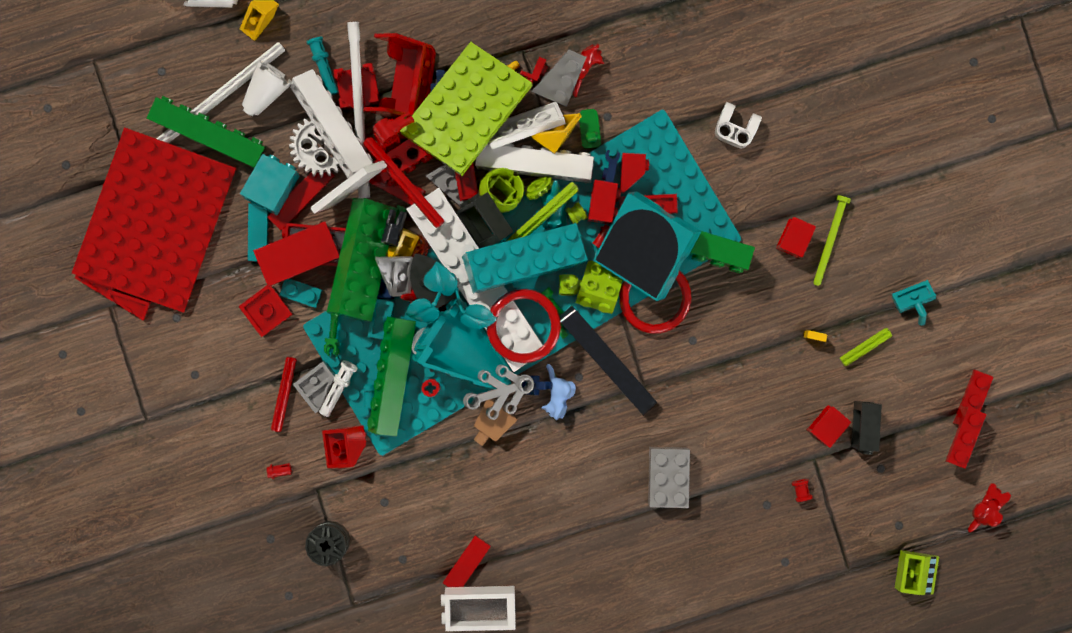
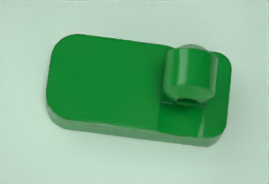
[579,109,601,149]

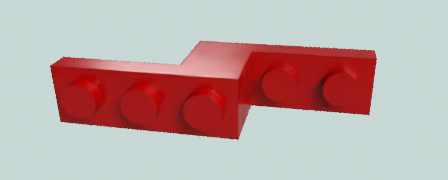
[945,370,994,469]

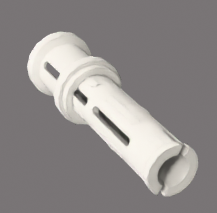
[319,360,358,417]

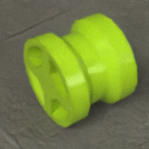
[565,202,588,224]

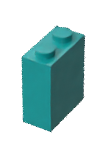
[240,154,300,216]

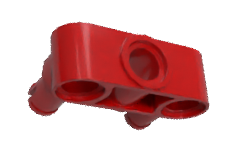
[373,111,415,153]

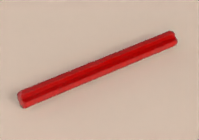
[363,137,444,228]

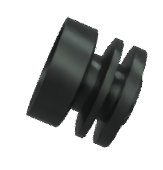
[305,521,350,566]

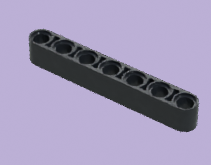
[559,305,657,416]

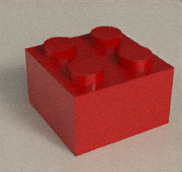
[587,180,621,225]

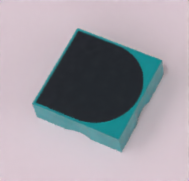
[593,191,702,301]

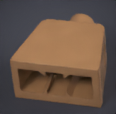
[474,399,518,446]

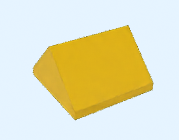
[532,113,581,154]

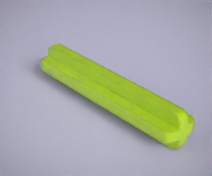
[840,328,892,366]

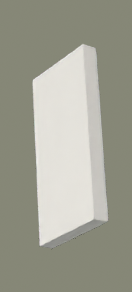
[489,102,566,149]
[311,161,387,214]

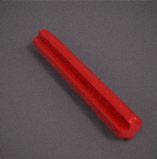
[271,357,297,432]

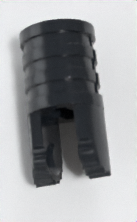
[381,209,407,247]

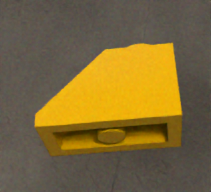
[240,0,279,41]

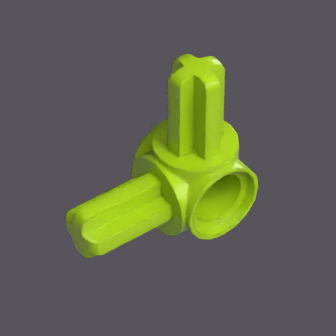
[559,274,582,296]

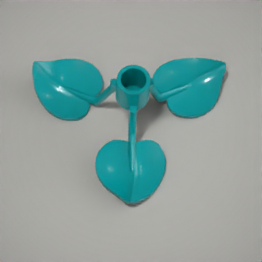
[406,262,497,329]

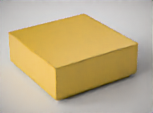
[804,330,827,342]

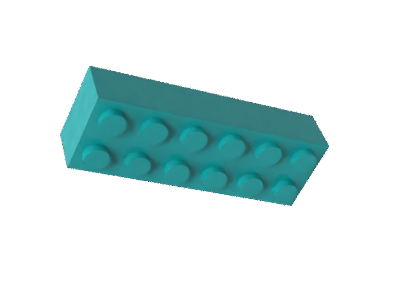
[462,223,588,294]

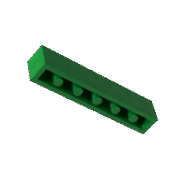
[146,95,266,168]
[367,316,416,436]

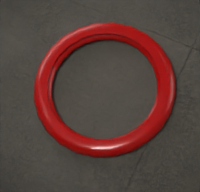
[619,270,692,334]
[487,289,561,363]

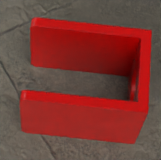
[776,217,816,259]
[806,405,851,448]

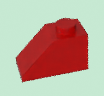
[620,153,649,194]

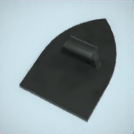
[410,254,460,308]

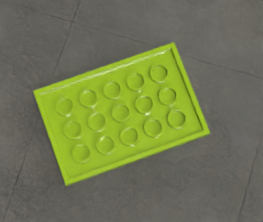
[400,42,533,176]

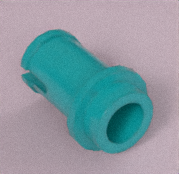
[362,384,375,409]

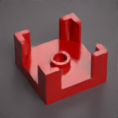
[333,63,380,111]

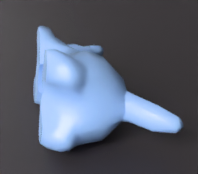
[542,364,576,420]

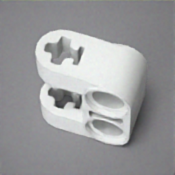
[715,102,762,148]

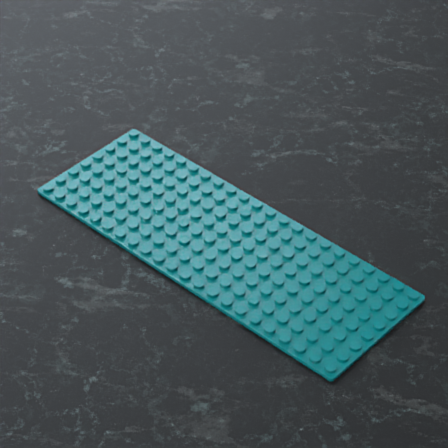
[303,110,741,456]

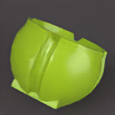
[479,168,524,213]

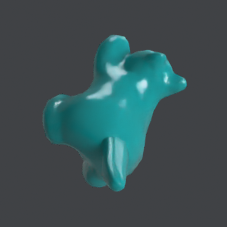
[541,180,569,229]

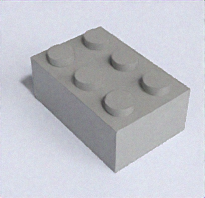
[648,447,690,508]

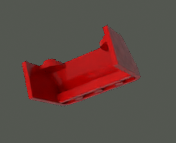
[363,33,436,118]

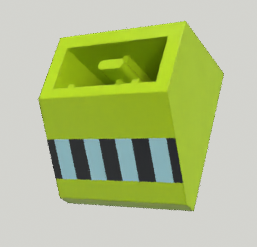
[895,550,939,595]

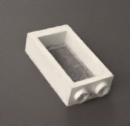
[441,586,516,631]

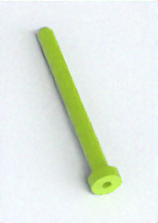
[813,195,851,286]

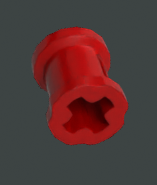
[422,379,440,397]
[792,479,813,502]

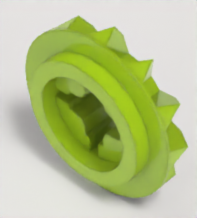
[525,176,554,200]

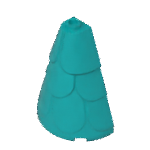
[412,298,512,390]

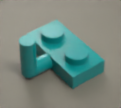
[892,280,936,326]

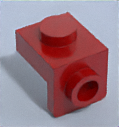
[520,57,548,84]

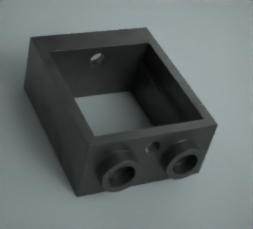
[456,192,513,249]
[851,401,882,455]

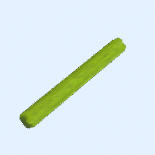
[505,182,578,242]

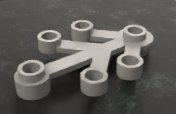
[463,365,534,420]

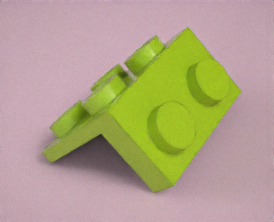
[575,261,623,314]

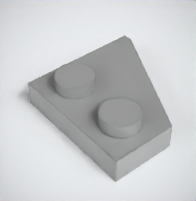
[375,256,413,297]
[293,361,335,414]

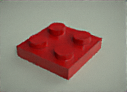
[238,285,293,337]

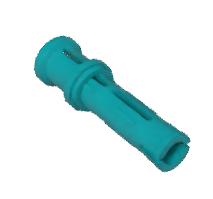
[306,36,339,96]

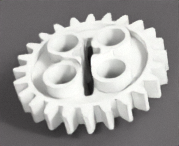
[289,119,340,177]

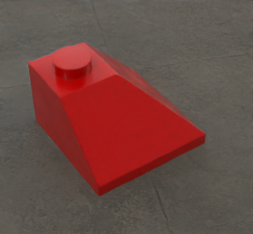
[322,425,366,469]

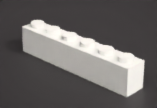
[290,69,373,178]
[475,142,594,183]

